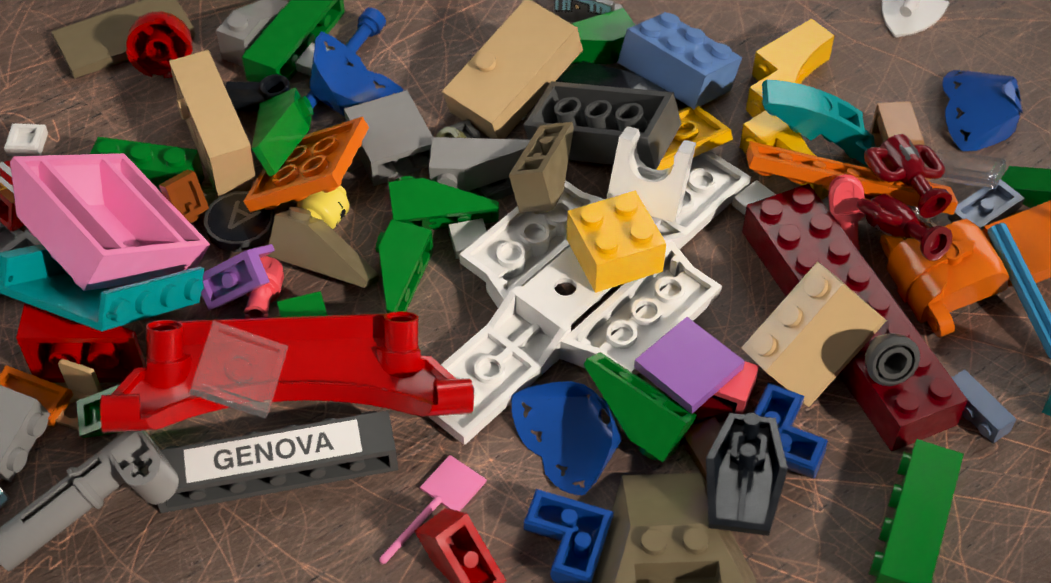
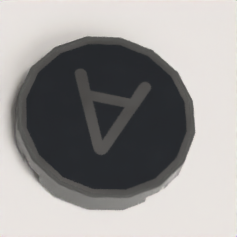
[204,191,275,252]

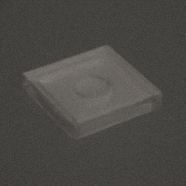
[189,321,288,419]

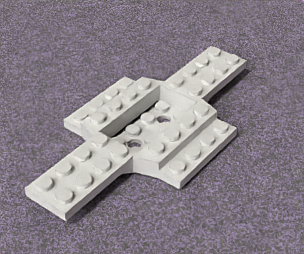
[428,150,751,445]

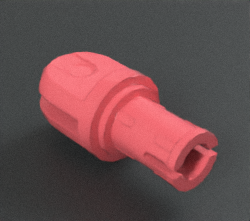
[828,174,865,250]
[244,256,284,319]

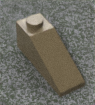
[509,122,574,214]
[267,207,380,288]

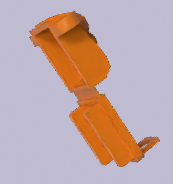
[881,200,1051,338]

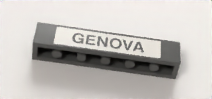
[157,410,398,513]

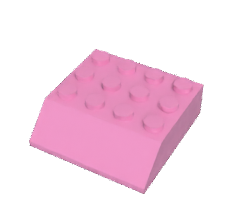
[10,153,210,291]

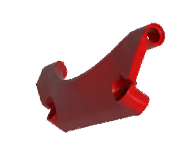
[100,311,474,433]

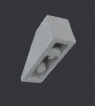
[216,0,289,67]
[429,137,530,192]

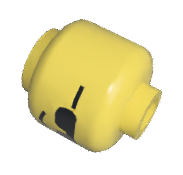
[297,185,350,229]

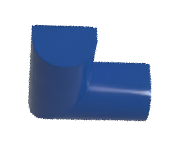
[754,383,828,479]
[523,489,614,583]

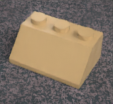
[741,261,887,407]

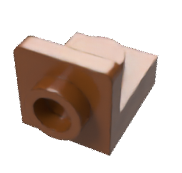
[158,169,209,223]

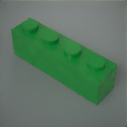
[242,0,345,82]
[869,439,964,583]

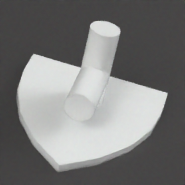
[882,0,950,37]

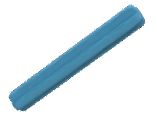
[987,223,1051,359]

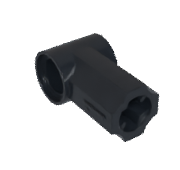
[225,74,290,111]

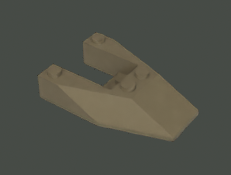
[592,473,757,583]

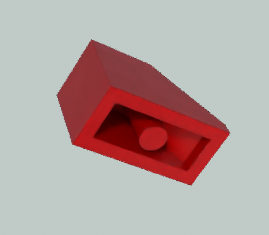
[414,508,506,583]

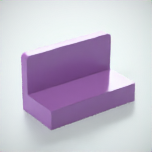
[201,244,275,310]

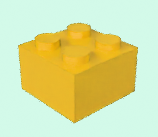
[566,190,666,293]

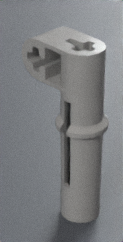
[0,431,179,572]

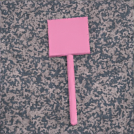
[379,455,487,564]

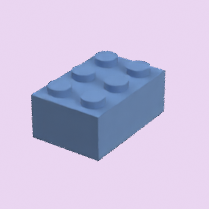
[618,12,742,110]

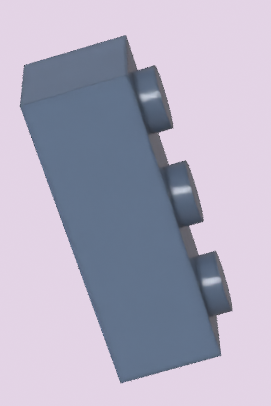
[952,369,1016,443]

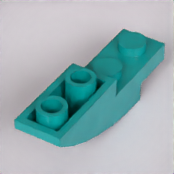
[762,79,876,166]

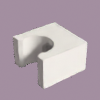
[606,126,696,222]

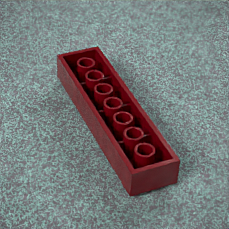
[742,183,968,452]

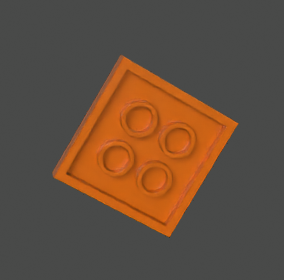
[243,116,369,213]

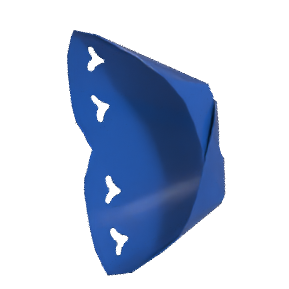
[309,31,405,117]
[943,70,1023,152]
[512,381,622,496]

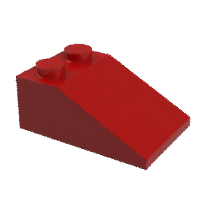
[16,303,147,382]

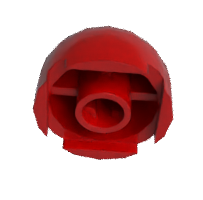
[126,11,193,78]

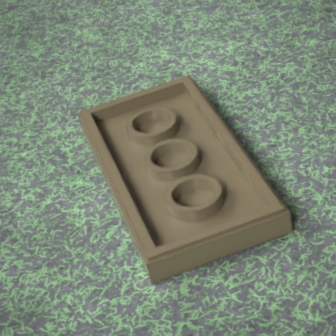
[51,0,196,79]

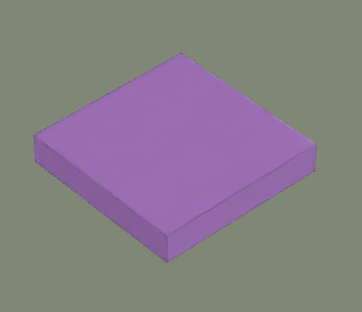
[634,317,745,414]

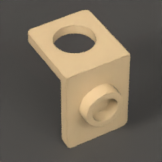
[55,359,103,431]

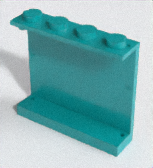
[0,244,205,331]

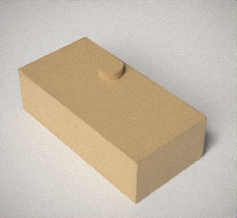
[442,0,583,139]
[169,50,257,198]

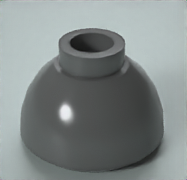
[865,333,920,386]

